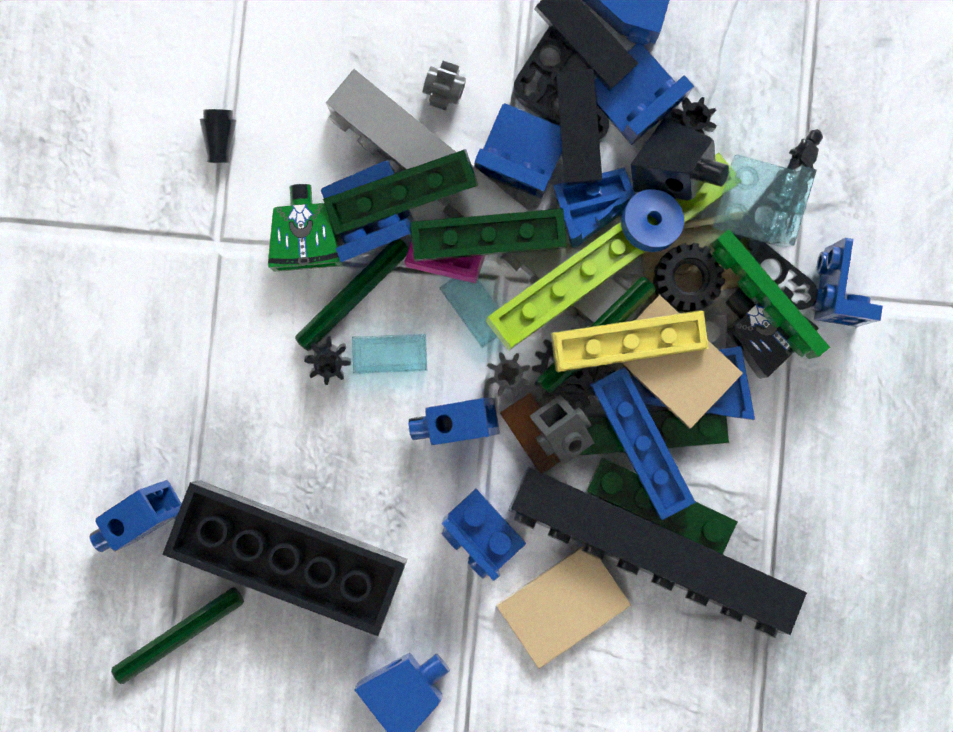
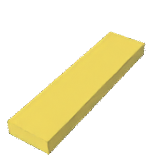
[551,311,709,372]

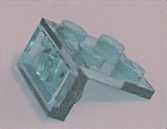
[713,155,817,248]

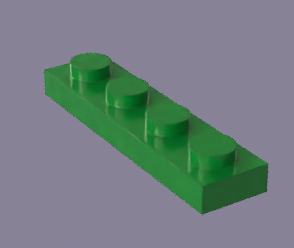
[710,229,830,359]

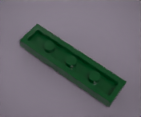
[323,149,478,235]
[411,208,567,262]
[579,411,729,455]
[586,457,738,554]

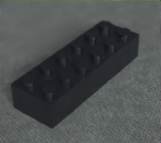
[162,480,408,636]

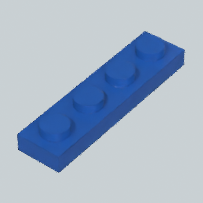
[590,367,696,520]

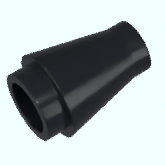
[199,109,237,163]

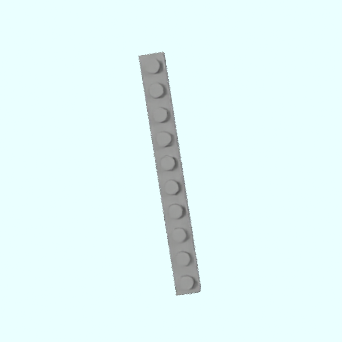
[325,69,644,328]

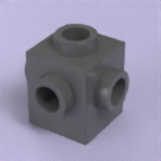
[530,394,594,465]

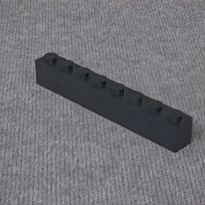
[508,467,807,638]

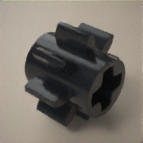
[670,97,717,134]
[304,336,351,385]

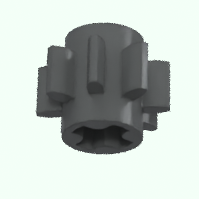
[422,60,466,111]
[486,352,531,397]

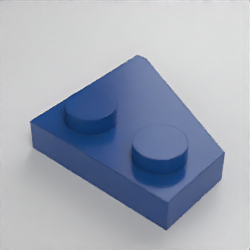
[553,167,635,248]

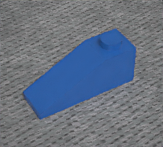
[582,0,670,45]

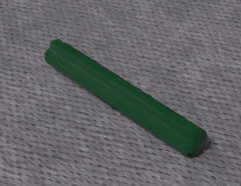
[295,238,409,351]
[537,276,656,393]
[111,587,244,684]

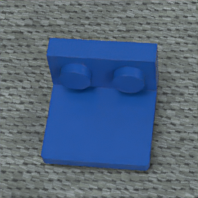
[594,43,694,145]
[474,103,562,199]
[321,161,415,262]
[811,238,883,327]
[441,488,526,581]

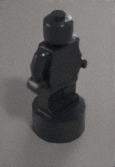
[773,129,823,197]

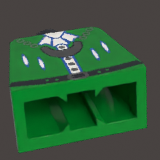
[268,184,344,272]

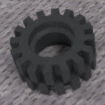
[653,243,725,313]

